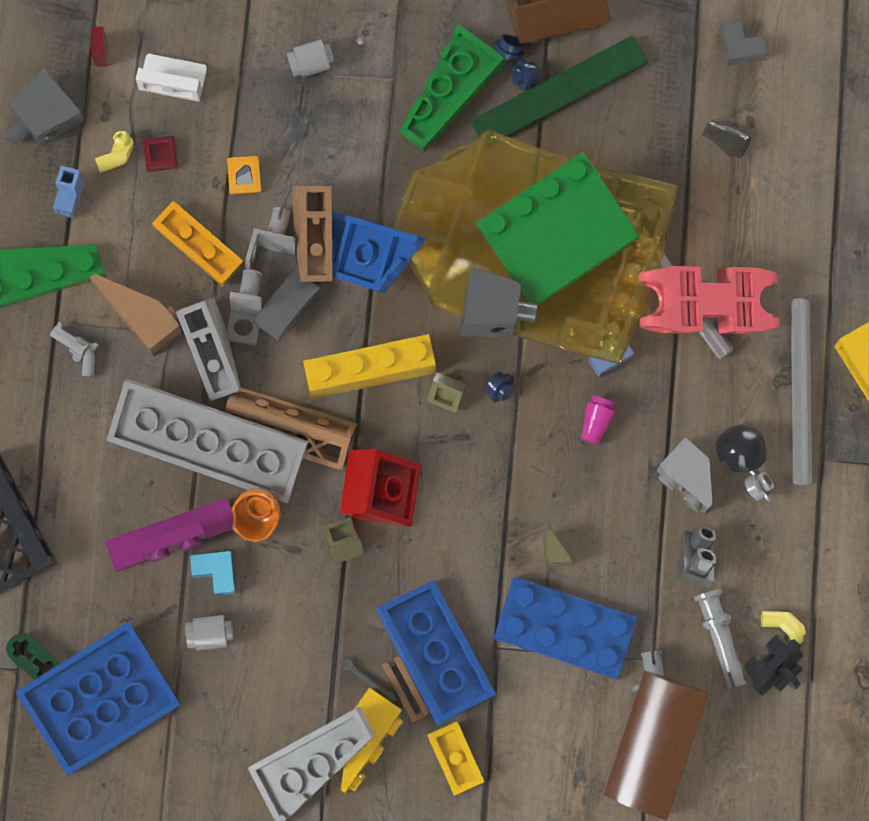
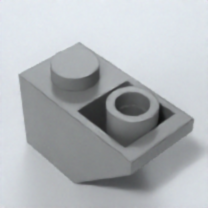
[657,437,712,514]

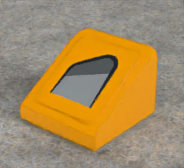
[227,156,262,195]

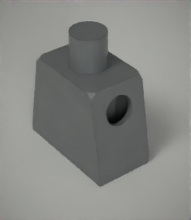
[4,68,85,146]
[460,267,537,337]

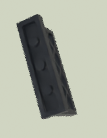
[0,453,58,594]

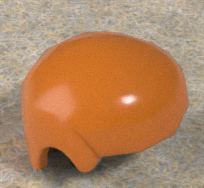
[231,488,281,542]

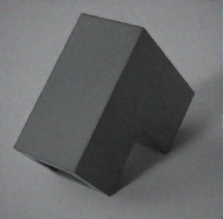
[720,20,768,66]

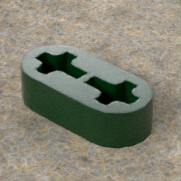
[6,634,60,680]

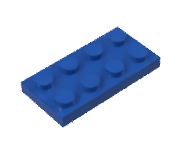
[493,577,637,680]
[376,580,496,726]

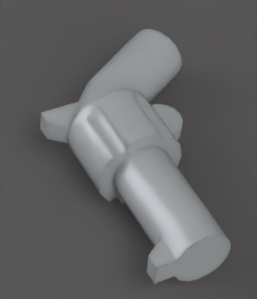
[50,322,99,377]

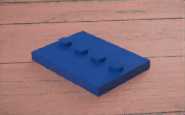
[15,621,181,776]

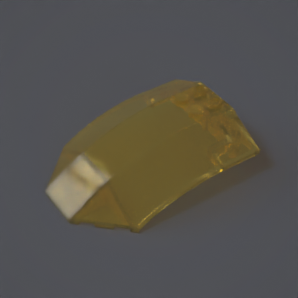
[392,129,678,364]

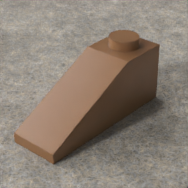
[292,186,332,282]
[90,274,183,356]

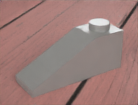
[176,297,241,401]

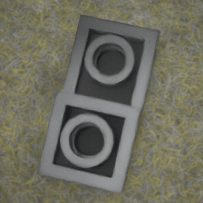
[254,270,320,341]

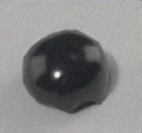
[716,424,766,472]

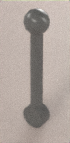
[341,658,398,704]

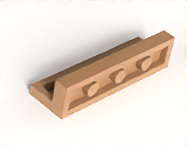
[225,388,357,470]

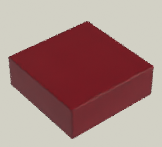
[91,26,108,67]
[142,136,178,173]

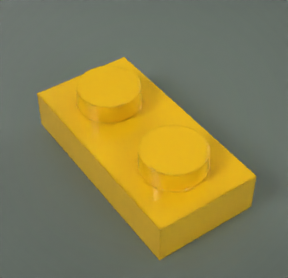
[427,722,484,796]

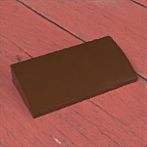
[604,670,708,821]

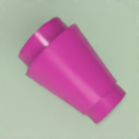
[581,395,617,445]

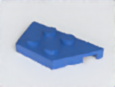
[332,211,425,293]

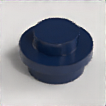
[494,34,524,62]
[512,59,537,91]
[485,372,514,403]

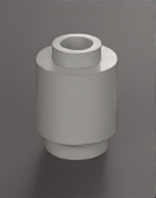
[286,39,334,78]
[185,615,234,651]

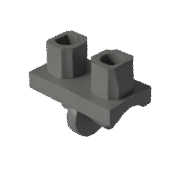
[677,526,716,588]

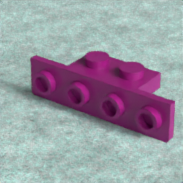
[105,498,234,572]

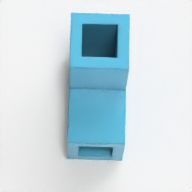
[190,551,236,596]

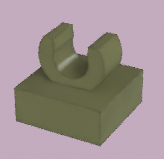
[427,370,466,413]

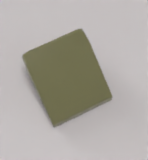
[321,517,364,564]
[543,530,572,567]

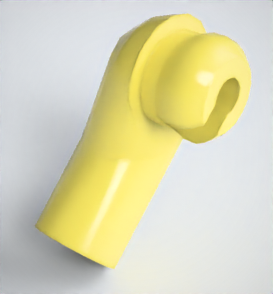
[95,131,134,173]
[761,611,806,644]

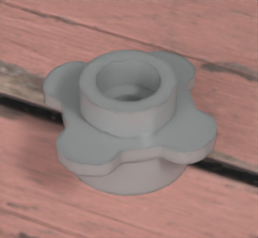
[745,469,774,502]

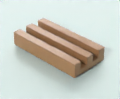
[382,656,431,724]

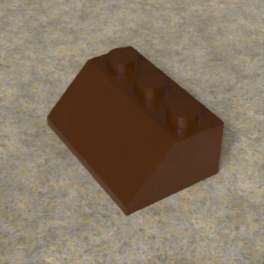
[505,0,610,44]

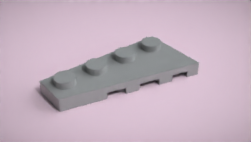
[248,706,376,821]

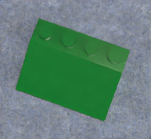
[476,152,640,306]

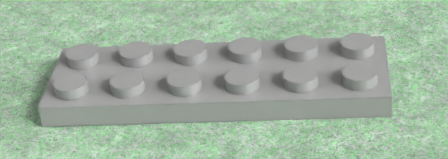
[106,379,309,504]

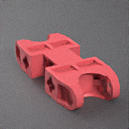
[638,266,780,334]

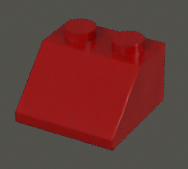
[340,449,421,527]

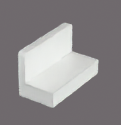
[136,54,207,102]

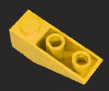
[341,688,403,794]

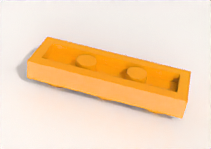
[152,201,244,287]

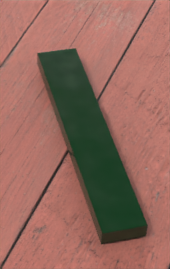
[470,35,648,150]

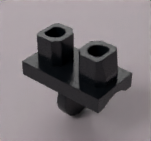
[744,634,804,696]

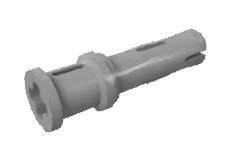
[694,588,748,689]

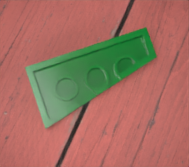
[400,24,505,153]
[0,244,106,308]

